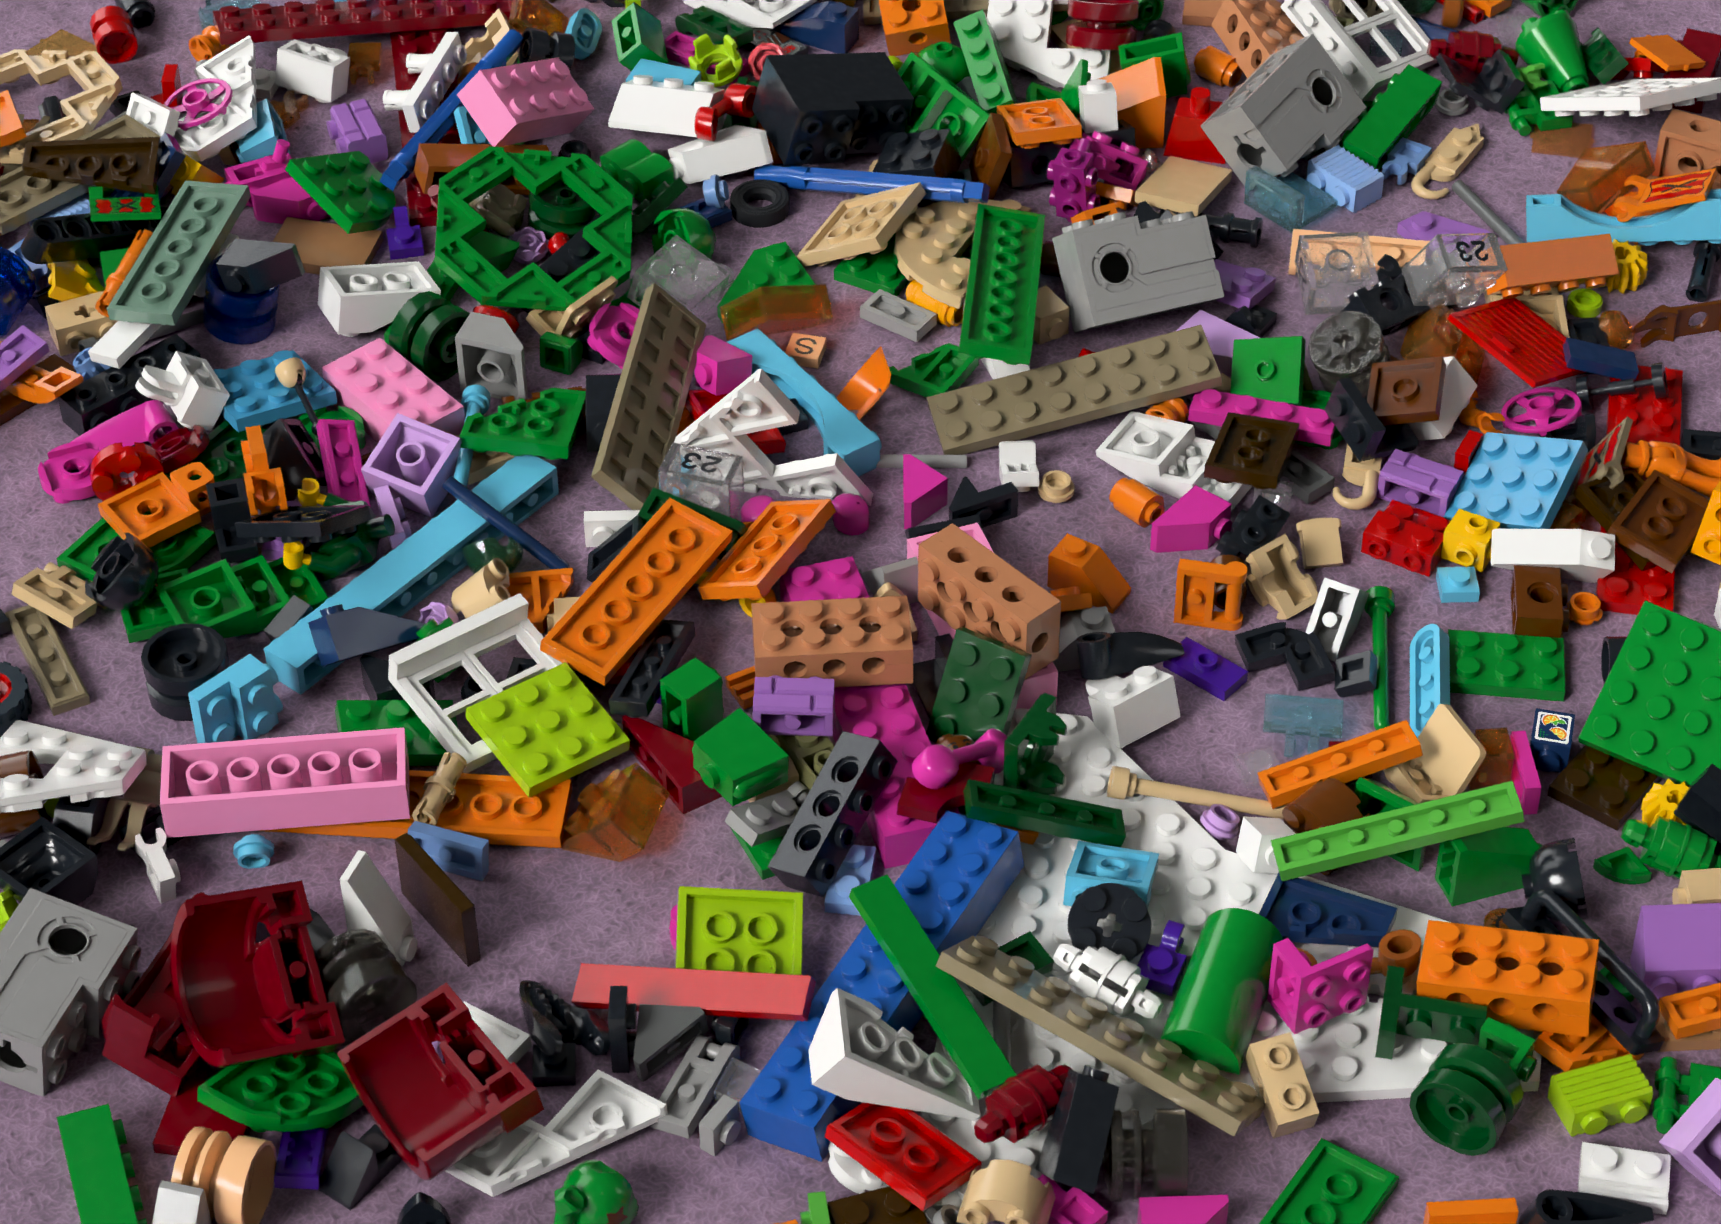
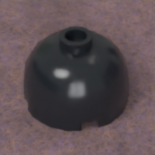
[85,533,159,610]
[1522,837,1588,921]

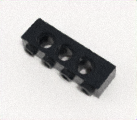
[1002,119,1136,190]
[1340,255,1476,347]
[767,731,898,897]

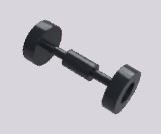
[1576,362,1669,412]

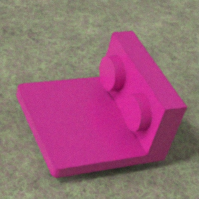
[1267,938,1374,1034]

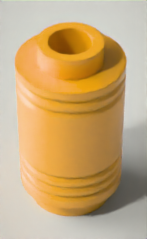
[905,280,963,327]

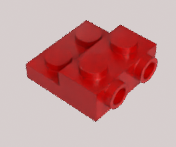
[1361,499,1451,577]

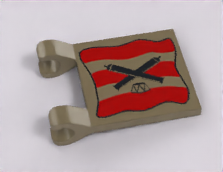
[1559,416,1633,523]

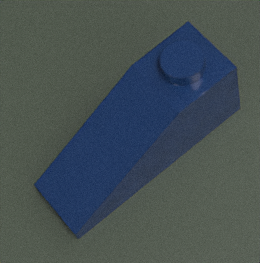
[771,1,859,53]
[308,604,426,667]

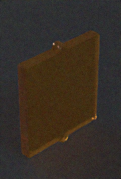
[1530,123,1594,159]

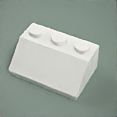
[608,75,725,137]

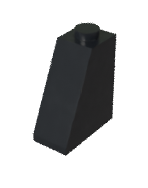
[1035,1065,1119,1194]

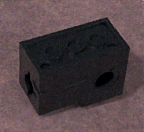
[752,52,914,165]

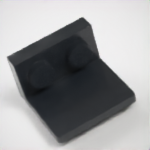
[1436,49,1526,114]

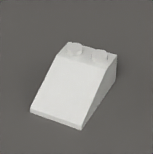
[318,261,441,337]

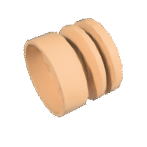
[171,1127,277,1224]

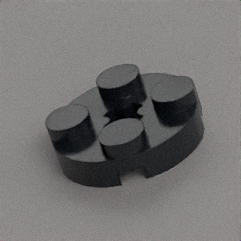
[1067,883,1152,962]

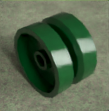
[528,180,602,240]
[389,291,470,382]
[1409,1042,1524,1156]

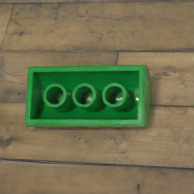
[1160,908,1283,1075]

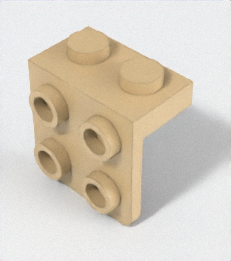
[526,276,618,339]
[1383,704,1486,804]

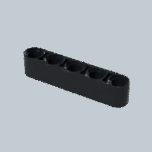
[20,206,168,264]

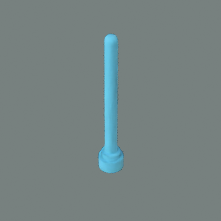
[454,385,491,498]

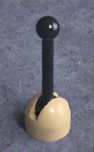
[275,357,319,436]

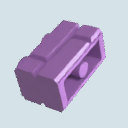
[326,99,388,163]
[1377,449,1464,517]
[753,675,835,737]

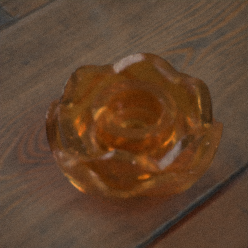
[1598,310,1635,350]

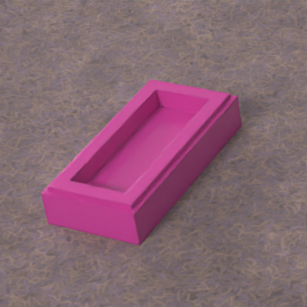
[1506,731,1542,815]

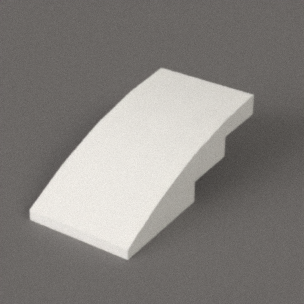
[683,0,816,28]
[1096,411,1252,511]

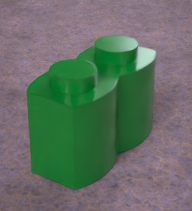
[600,139,674,202]

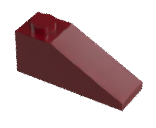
[622,715,722,815]

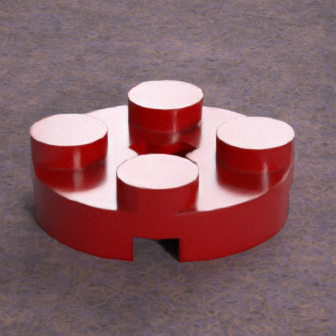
[90,442,164,501]

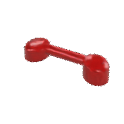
[694,83,758,142]

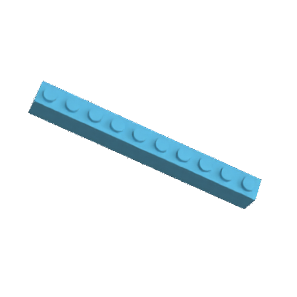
[264,455,559,694]

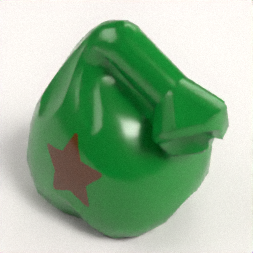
[554,1159,639,1224]

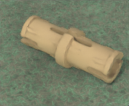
[412,752,467,826]

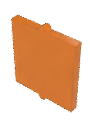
[1629,35,1706,71]

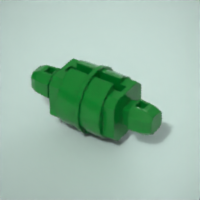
[1621,816,1721,880]

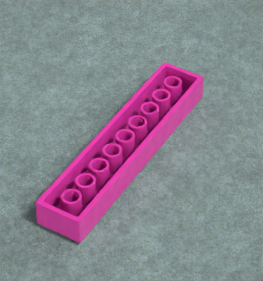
[780,556,960,869]

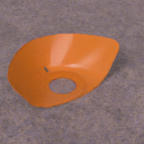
[836,346,891,421]

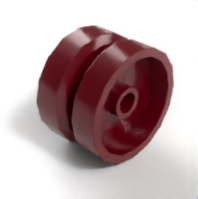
[1066,0,1139,50]

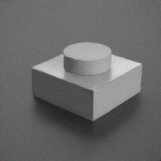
[699,1094,741,1157]

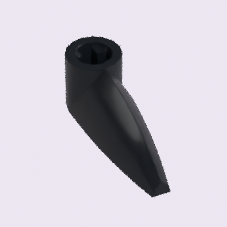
[1076,632,1185,680]
[1519,1190,1654,1224]

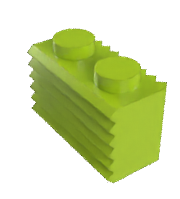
[1547,1054,1653,1137]

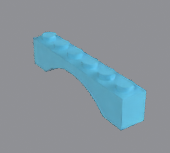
[1526,189,1721,246]
[727,328,882,477]

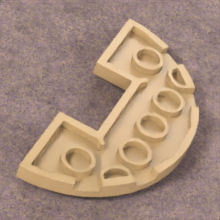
[894,199,1031,309]

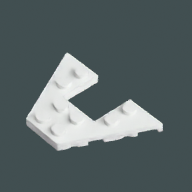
[987,0,1111,88]
[100,35,257,162]
[673,369,873,506]
[0,720,147,813]
[445,1001,668,1197]

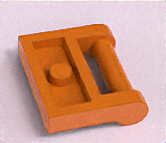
[1174,558,1248,631]

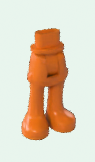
[1621,440,1721,498]

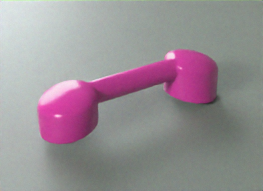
[740,493,870,535]
[912,728,1008,790]

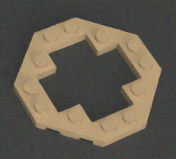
[0,49,123,164]

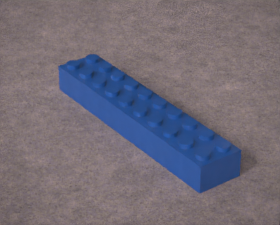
[739,811,1024,1162]

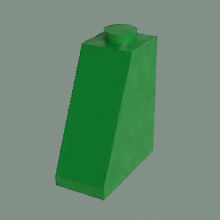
[1435,827,1543,907]

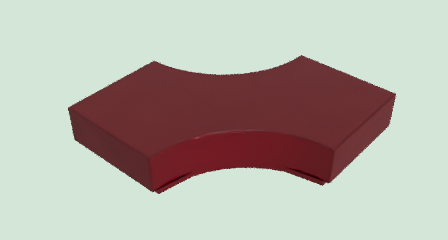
[897,762,995,824]

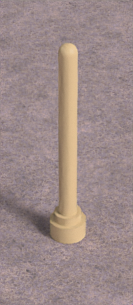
[1107,766,1288,820]

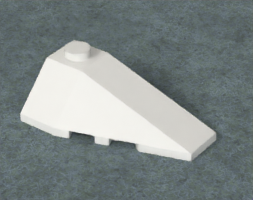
[808,988,981,1120]

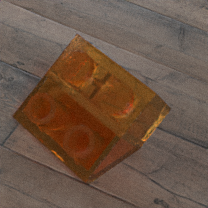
[1400,302,1485,384]
[561,763,670,862]

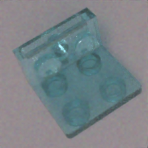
[1244,166,1338,233]

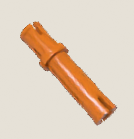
[95,229,153,317]

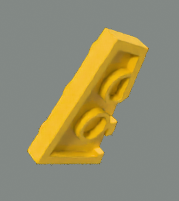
[47,259,105,302]

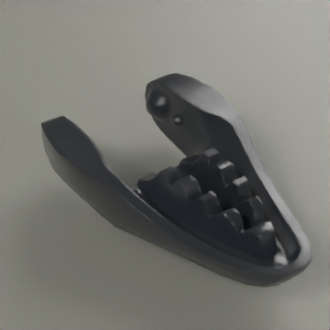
[519,980,610,1055]

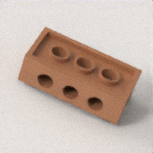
[1211,0,1305,79]
[1652,109,1721,189]
[918,523,1061,680]
[751,595,913,687]

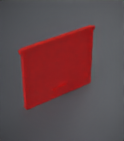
[1447,297,1585,388]

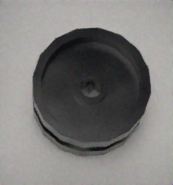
[141,624,229,721]

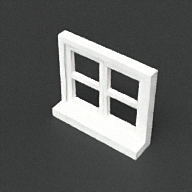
[1280,0,1438,101]
[388,593,563,773]

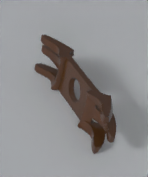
[1633,300,1721,348]

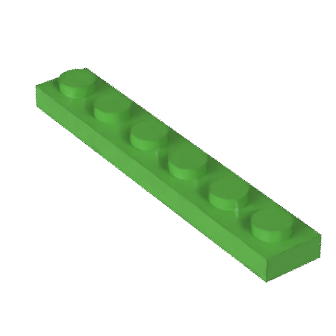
[1271,781,1525,881]

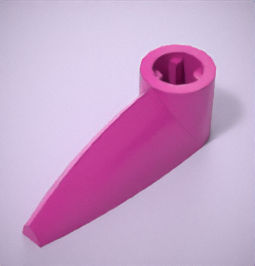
[69,400,178,451]

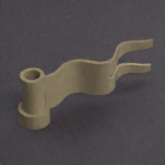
[87,746,162,852]

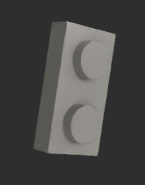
[860,289,937,342]

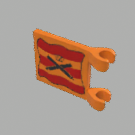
[1613,168,1718,222]

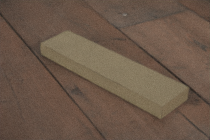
[5,605,91,716]

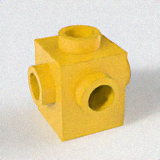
[1441,509,1501,572]

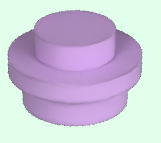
[1200,804,1240,840]

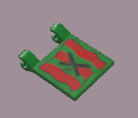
[89,185,161,222]

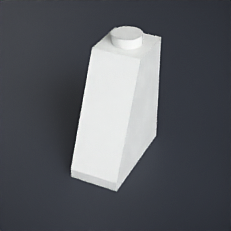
[668,125,773,184]

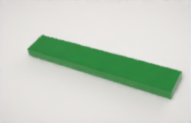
[849,874,1017,1100]

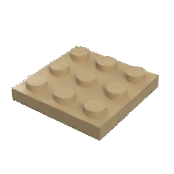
[797,182,926,267]

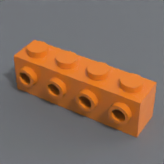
[1479,234,1619,299]

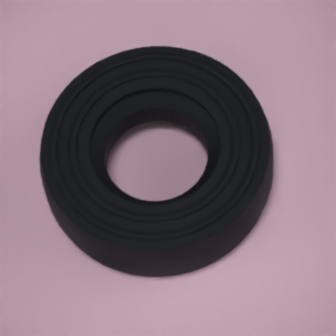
[730,179,790,228]

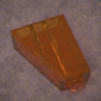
[1556,141,1656,214]
[720,284,833,341]

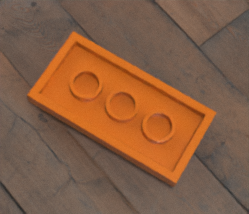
[697,499,836,601]

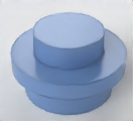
[703,174,729,209]

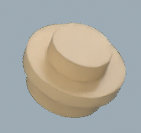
[1038,470,1075,503]

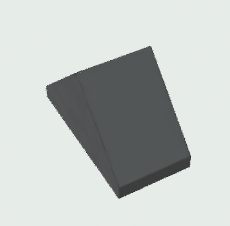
[633,1004,709,1082]

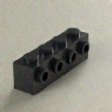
[58,334,201,436]

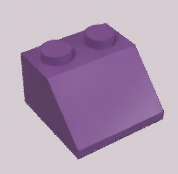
[1630,903,1721,999]

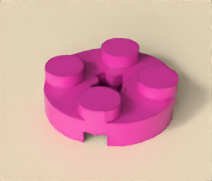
[587,303,640,369]
[38,442,104,504]

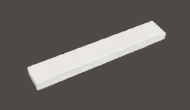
[88,233,239,369]

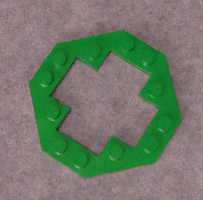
[434,146,633,311]

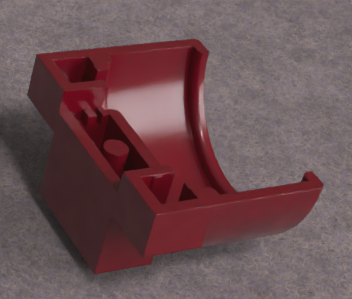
[171,880,345,1067]
[337,983,544,1181]

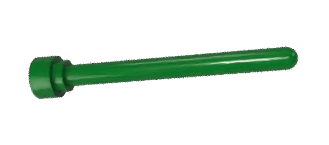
[1364,586,1395,730]

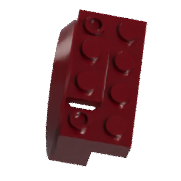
[102,892,208,1097]

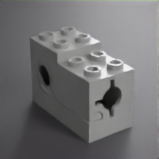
[1200,34,1366,189]
[1052,211,1225,333]
[0,888,141,1097]

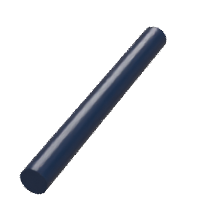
[442,476,569,569]

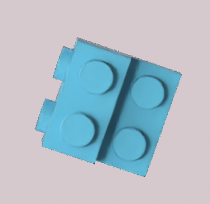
[188,654,283,744]
[1063,841,1159,909]

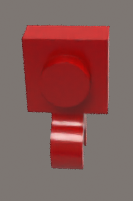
[1610,57,1666,81]

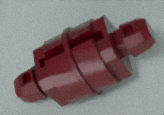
[1427,31,1519,74]
[974,1064,1073,1143]

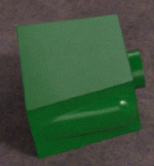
[1118,32,1191,99]
[692,707,789,807]

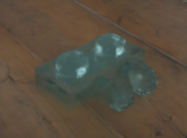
[1263,694,1344,757]

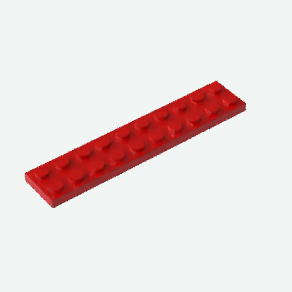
[1596,365,1683,615]

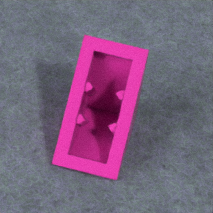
[903,454,948,529]

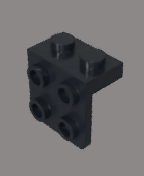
[1324,377,1419,462]

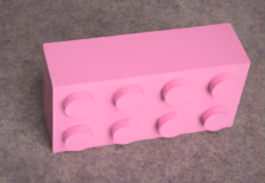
[457,57,594,147]
[322,338,465,442]

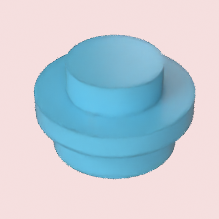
[233,834,274,869]

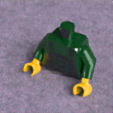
[283,478,395,581]

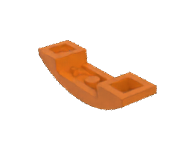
[0,341,84,404]

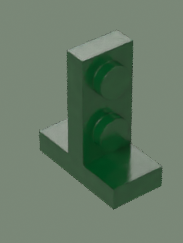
[1375,965,1488,1060]

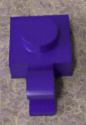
[386,206,424,260]
[1137,920,1187,997]

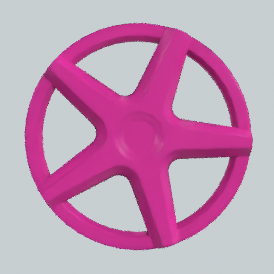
[164,78,233,131]
[1501,387,1582,436]

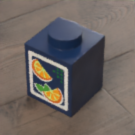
[1530,708,1575,773]

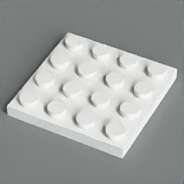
[1540,77,1721,116]

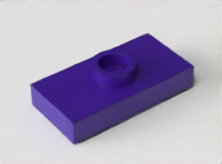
[1163,637,1248,701]
[274,1128,328,1190]

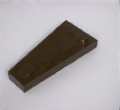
[22,137,162,195]

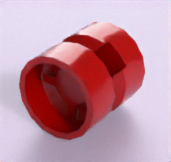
[90,6,138,64]

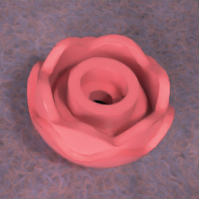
[748,43,786,81]

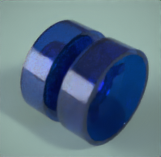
[203,255,280,345]

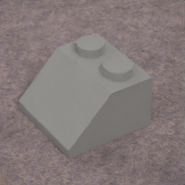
[455,312,528,400]

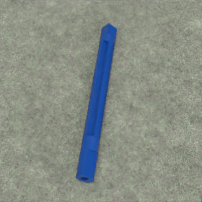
[380,29,523,191]
[754,165,990,203]

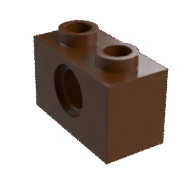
[1510,565,1570,638]

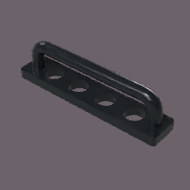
[1502,889,1665,1055]

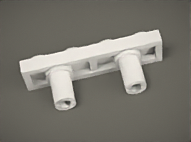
[383,32,467,133]

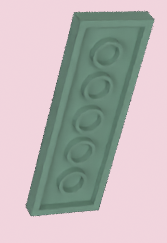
[107,181,251,326]

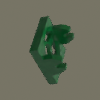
[1003,693,1067,795]

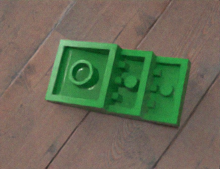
[898,52,990,165]
[155,555,328,638]

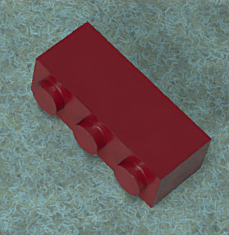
[1663,28,1721,114]

